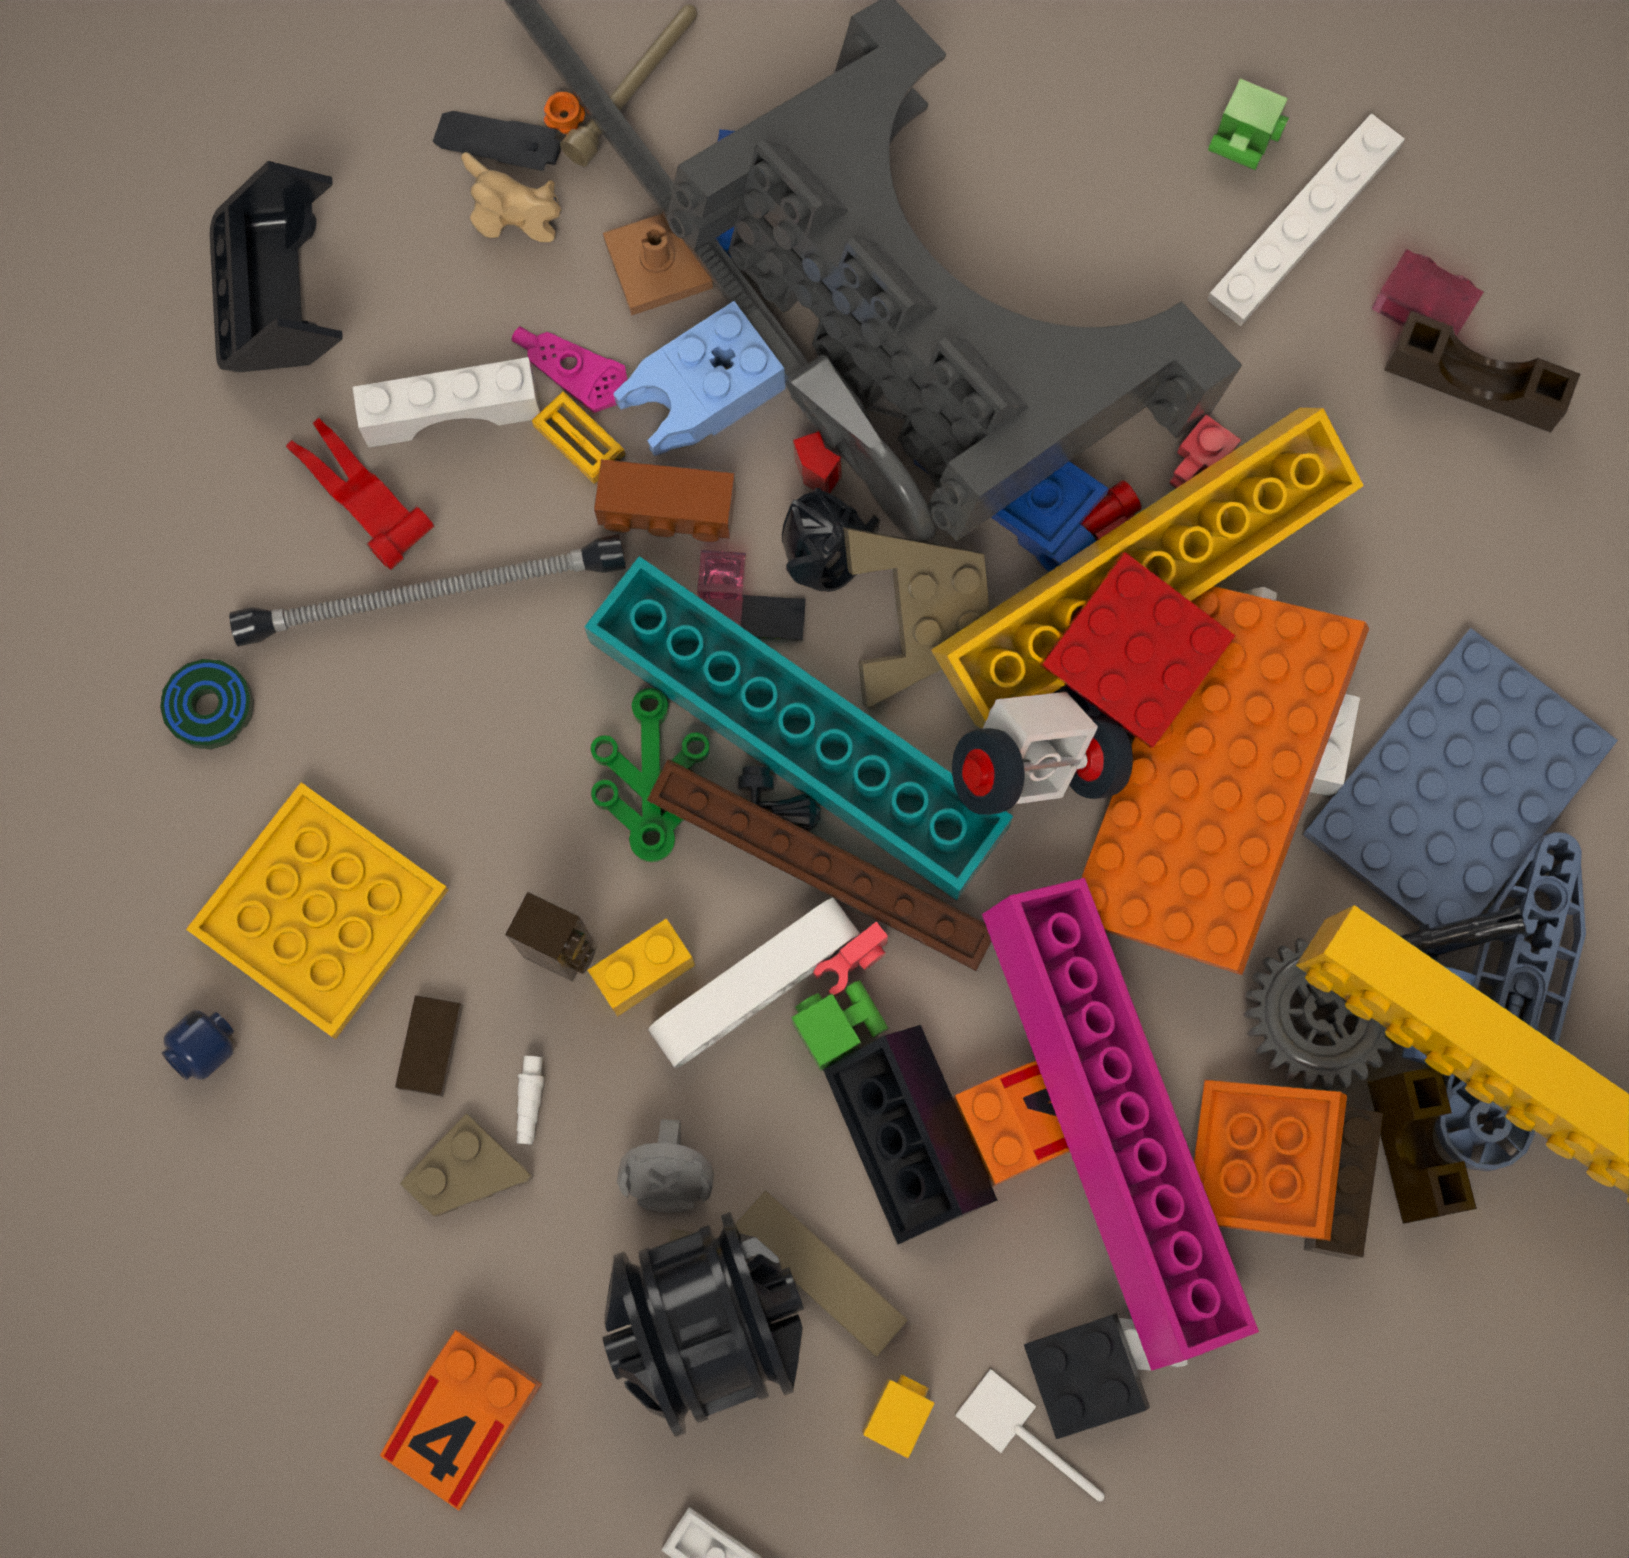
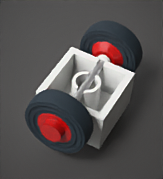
[952,692,1133,815]

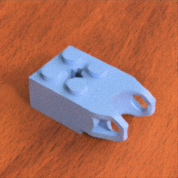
[613,301,785,456]

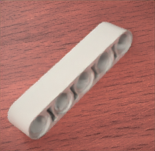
[648,898,860,1068]

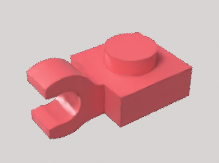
[1169,414,1241,488]
[813,922,888,997]

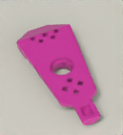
[511,326,628,413]

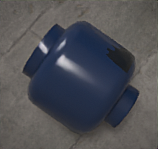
[161,1010,234,1080]

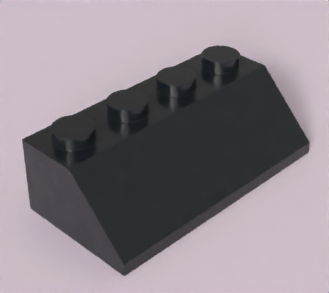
[823,1025,998,1244]

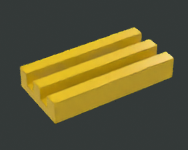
[531,392,626,484]

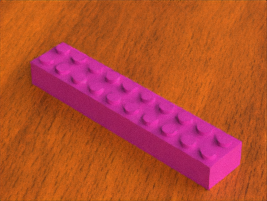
[982,878,1259,1371]

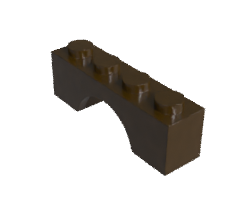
[1384,311,1580,433]

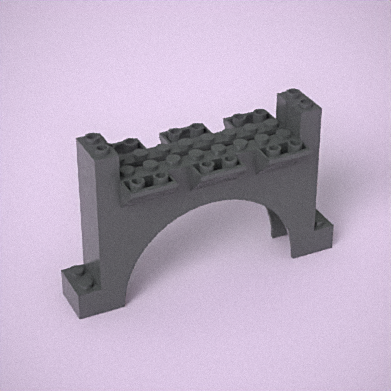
[666,0,1242,542]

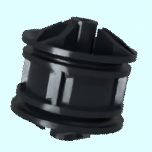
[602,1212,804,1437]

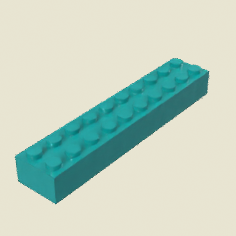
[584,556,1013,901]

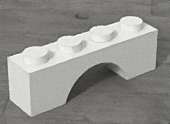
[353,357,541,448]

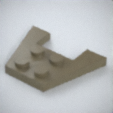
[843,527,990,708]

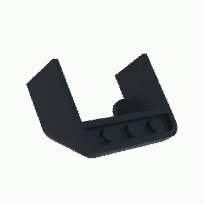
[210,161,343,373]

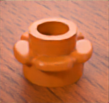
[544,92,585,134]

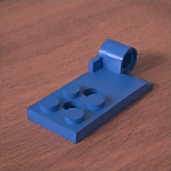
[913,459,1108,572]

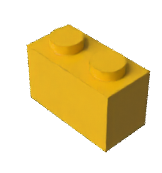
[587,918,695,1017]
[862,1374,935,1458]

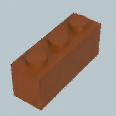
[594,459,736,542]

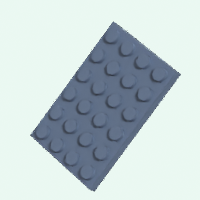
[1303,628,1618,928]

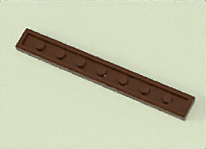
[647,759,992,971]

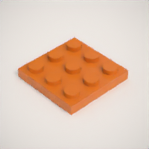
[1194,1080,1347,1241]

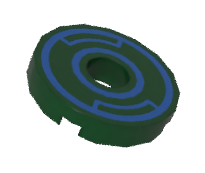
[160,659,254,750]

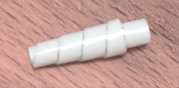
[516,1056,545,1145]

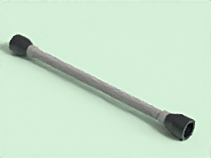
[229,534,626,647]

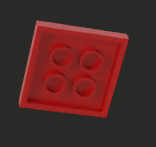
[1040,552,1236,748]

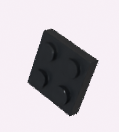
[1024,1313,1150,1439]

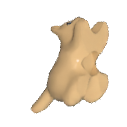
[461,152,562,242]

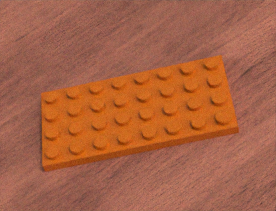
[1081,586,1369,975]

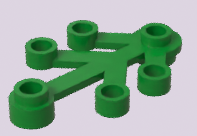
[590,688,710,862]

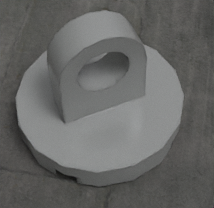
[617,1119,714,1213]

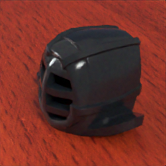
[782,488,880,592]

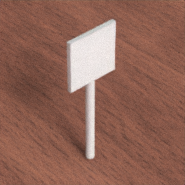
[955,1369,1105,1501]

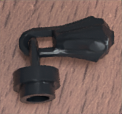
[738,766,821,831]

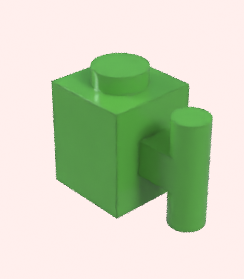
[1208,78,1289,170]
[791,980,889,1071]

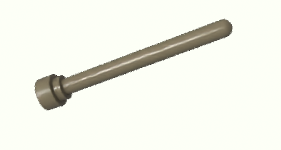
[560,4,697,167]

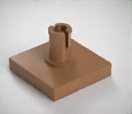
[603,213,713,316]

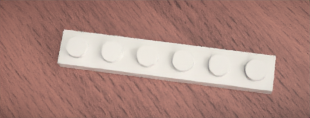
[1207,113,1405,326]

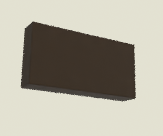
[395,995,463,1097]

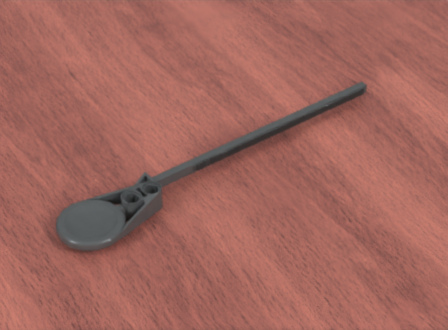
[505,0,936,542]

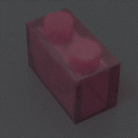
[1371,249,1484,336]

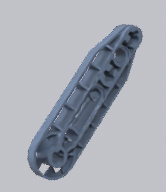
[1435,832,1586,1171]

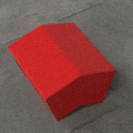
[793,431,842,494]

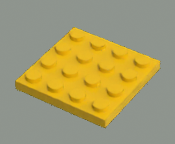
[186,782,449,1039]

